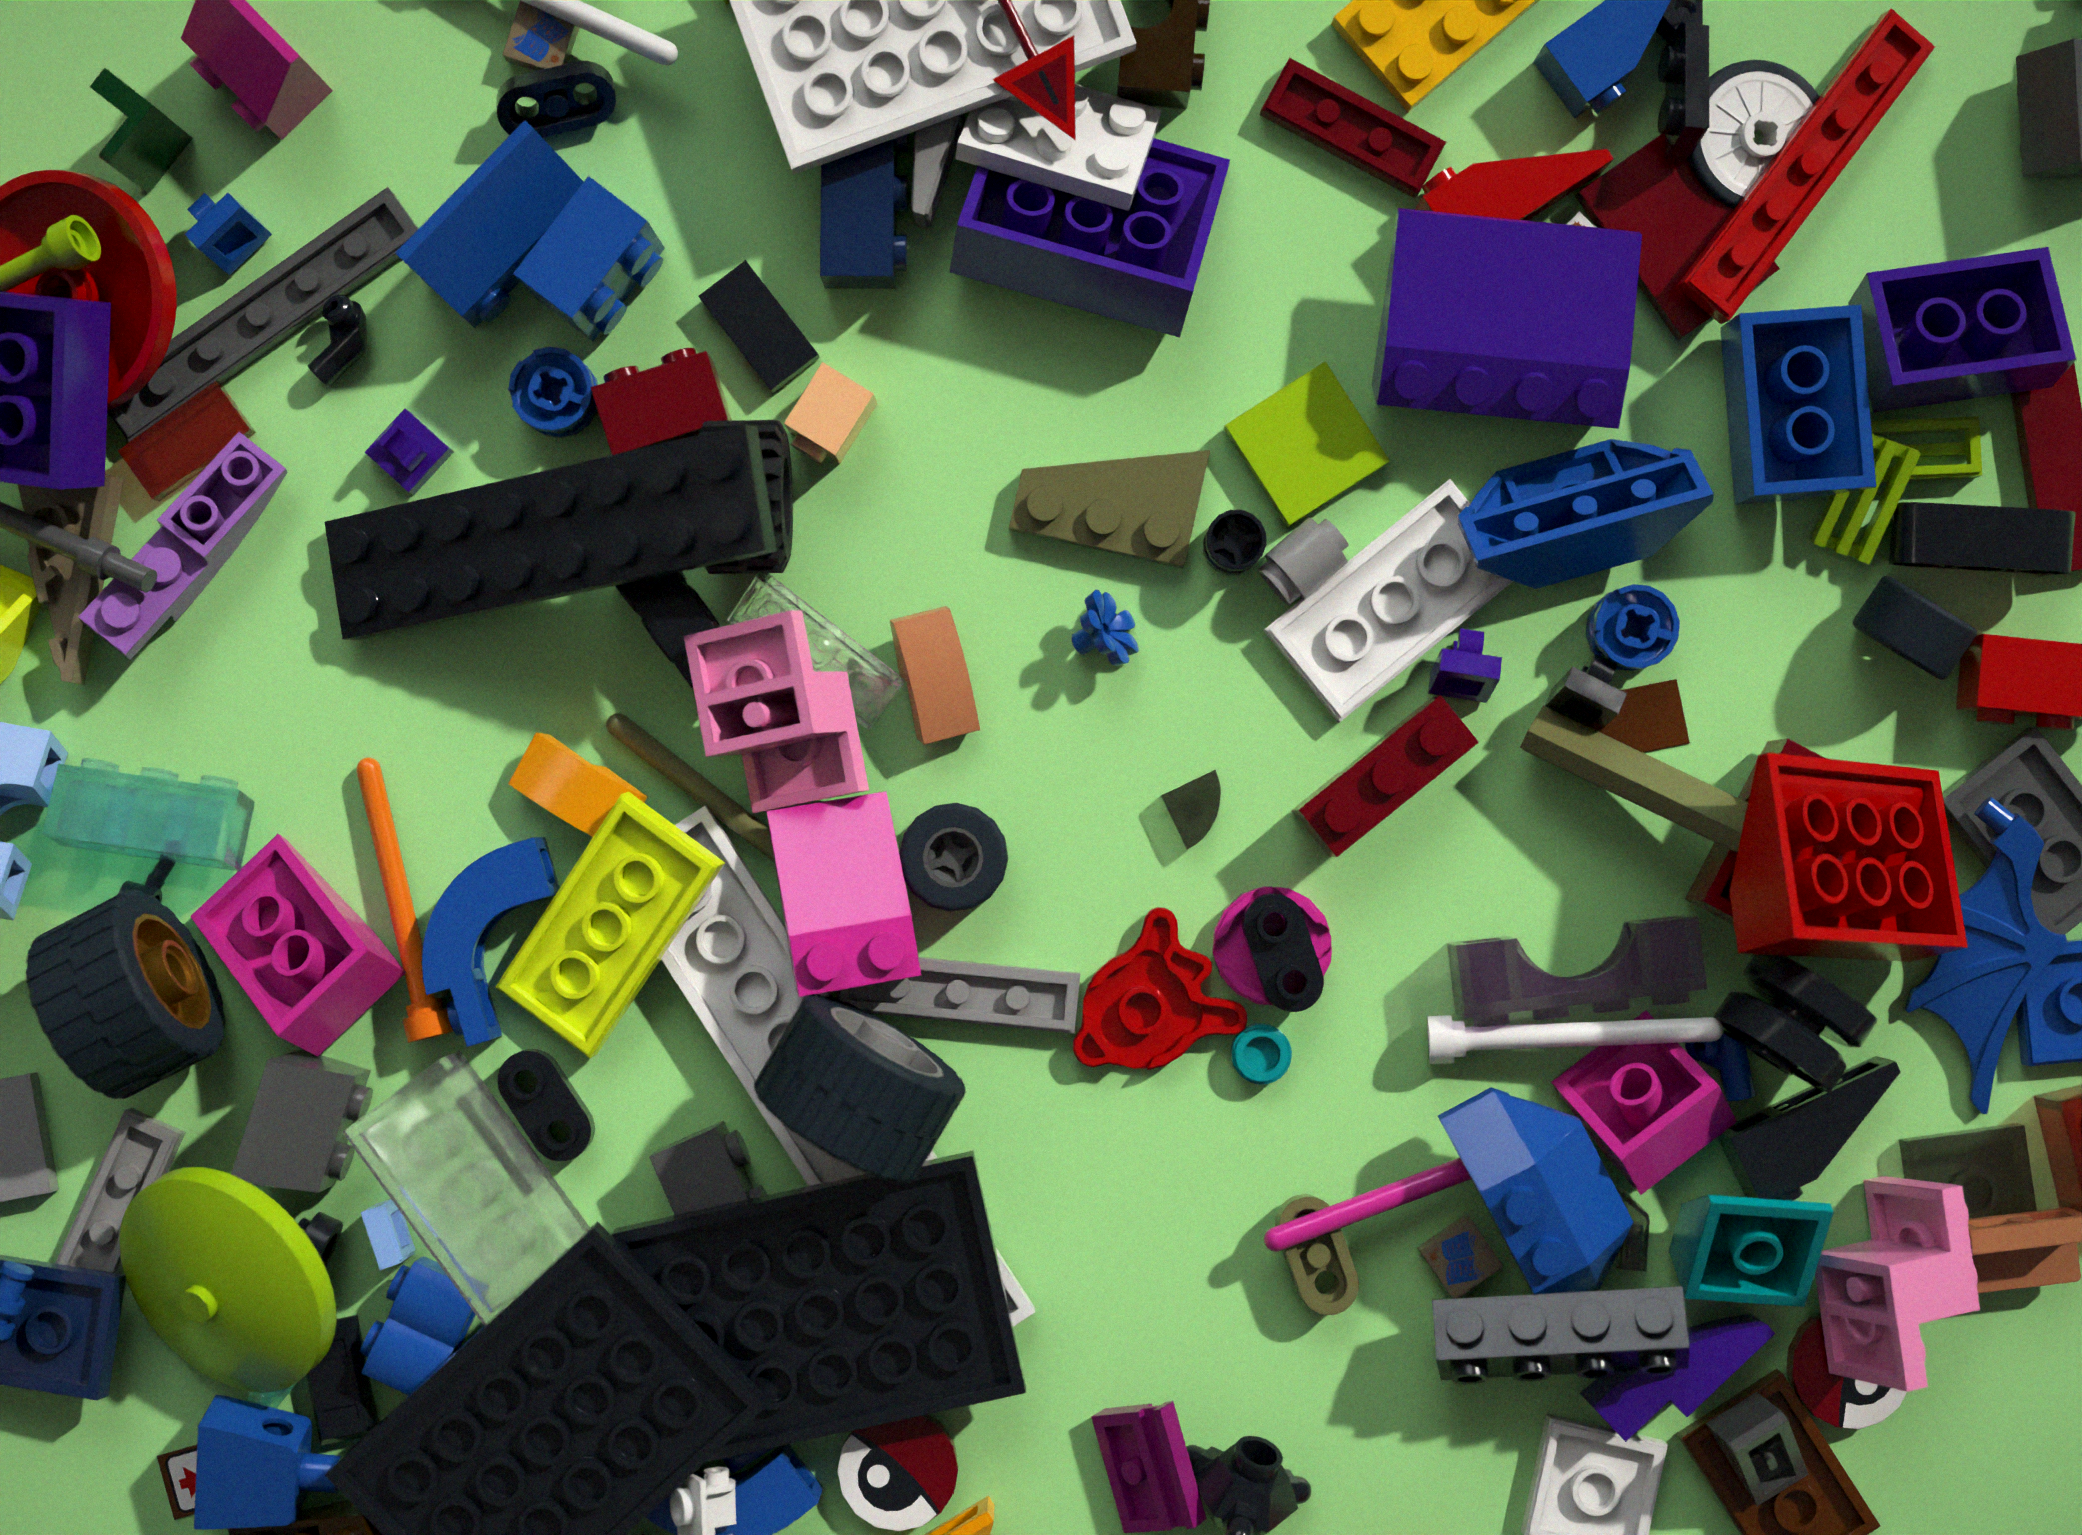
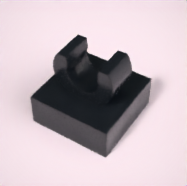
[1545,654,1627,732]

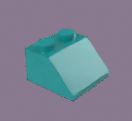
[1669,1195,1834,1307]

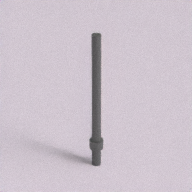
[0,501,157,592]

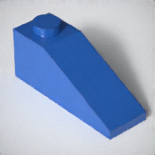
[1533,0,1671,119]

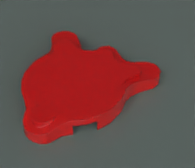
[1073,907,1248,1070]

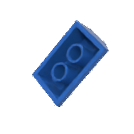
[395,120,584,328]
[1720,304,1876,505]

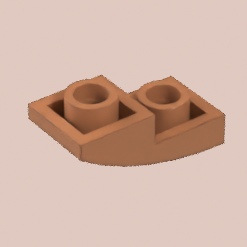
[890,606,980,745]

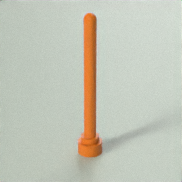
[356,757,454,1043]

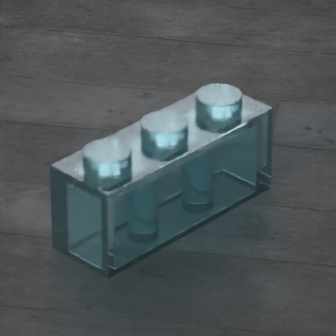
[42,758,255,871]

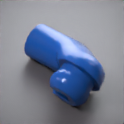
[1685,1030,1756,1101]

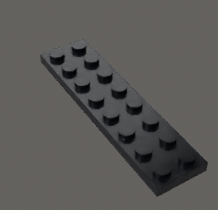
[324,424,777,640]

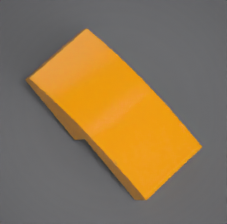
[508,732,648,837]

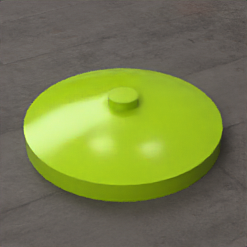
[119,1167,337,1392]

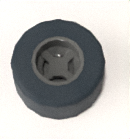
[899,803,1008,912]

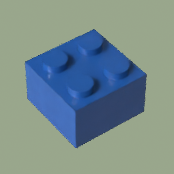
[513,176,665,342]

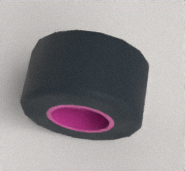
[1853,576,1977,680]

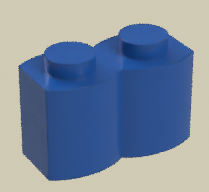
[360,1256,489,1395]

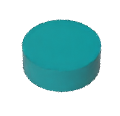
[1230,1023,1292,1084]

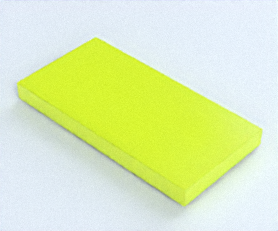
[496,792,725,1058]

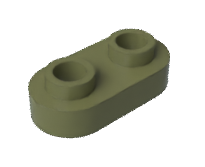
[1275,1194,1359,1315]

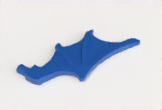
[1904,796,2067,1115]

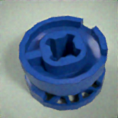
[508,347,598,438]
[1586,584,1680,671]

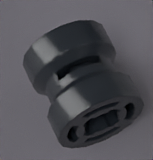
[1203,510,1266,575]

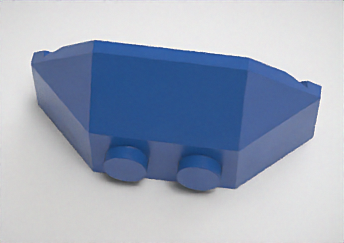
[1458,439,1714,589]
[1438,1087,1634,1294]

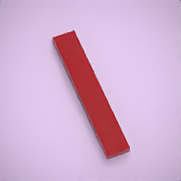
[1676,8,1935,324]

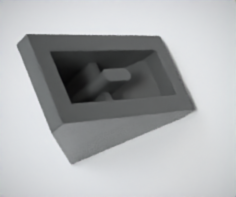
[1705,1392,1809,1506]

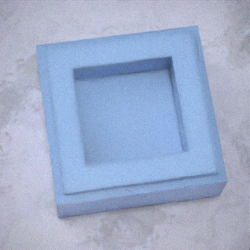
[360,1197,416,1270]

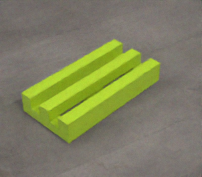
[1871,416,1982,483]
[1810,433,1921,564]

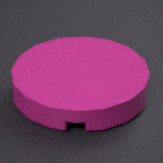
[1212,886,1332,1005]

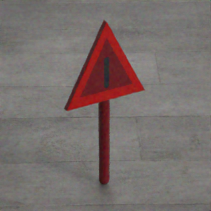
[992,0,1076,141]

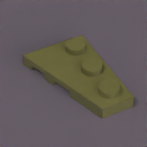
[1009,450,1210,569]

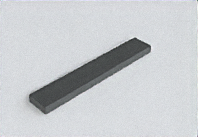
[107,187,419,445]

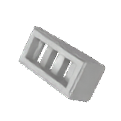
[911,113,965,230]

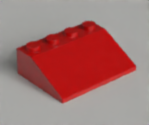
[1729,752,1968,962]

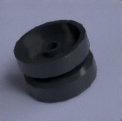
[1713,954,1877,1093]

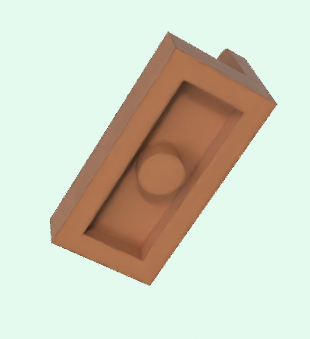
[1968,1207,2082,1293]

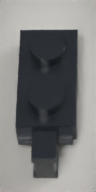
[1656,0,1709,162]

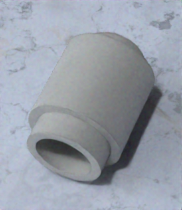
[1258,517,1349,606]

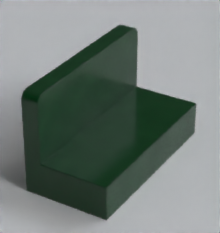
[89,68,193,192]

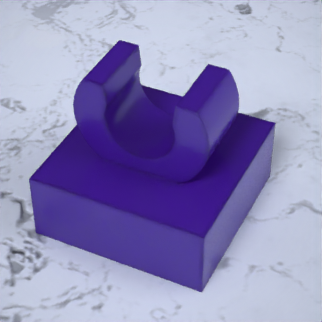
[365,408,454,495]
[1428,628,1502,703]

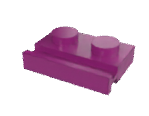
[1091,1401,1207,1533]

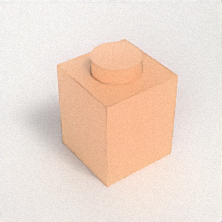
[784,362,877,464]

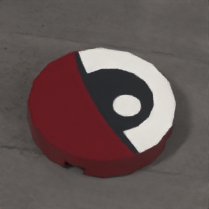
[1786,1313,1907,1429]
[837,1414,959,1531]

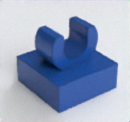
[185,193,272,276]

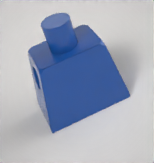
[194,1395,342,1530]

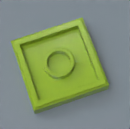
[1224,361,1390,528]

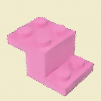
[684,610,869,813]
[1815,1176,1980,1392]

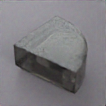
[1161,770,1221,849]

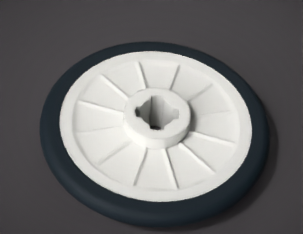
[1688,60,1819,209]

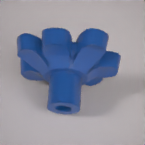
[1071,590,1139,666]

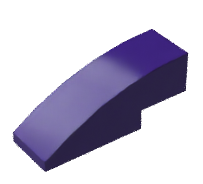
[1580,1313,1775,1442]

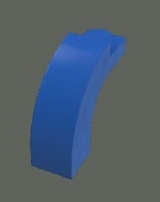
[422,837,560,1047]
[646,1444,823,1535]

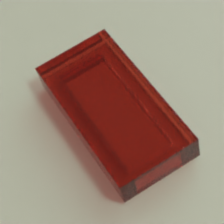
[118,381,256,502]

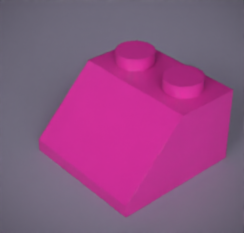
[181,0,333,140]
[1551,1010,1737,1195]

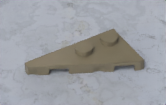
[17,474,124,685]

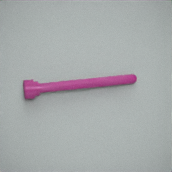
[1264,1157,1471,1252]

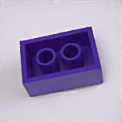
[1848,247,2076,413]
[0,291,111,489]

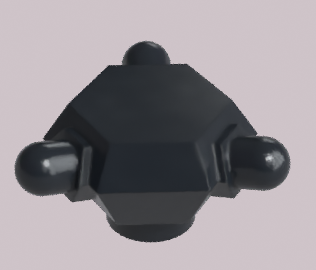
[1186,1436,1311,1535]

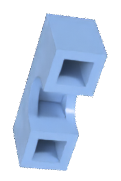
[0,722,68,921]

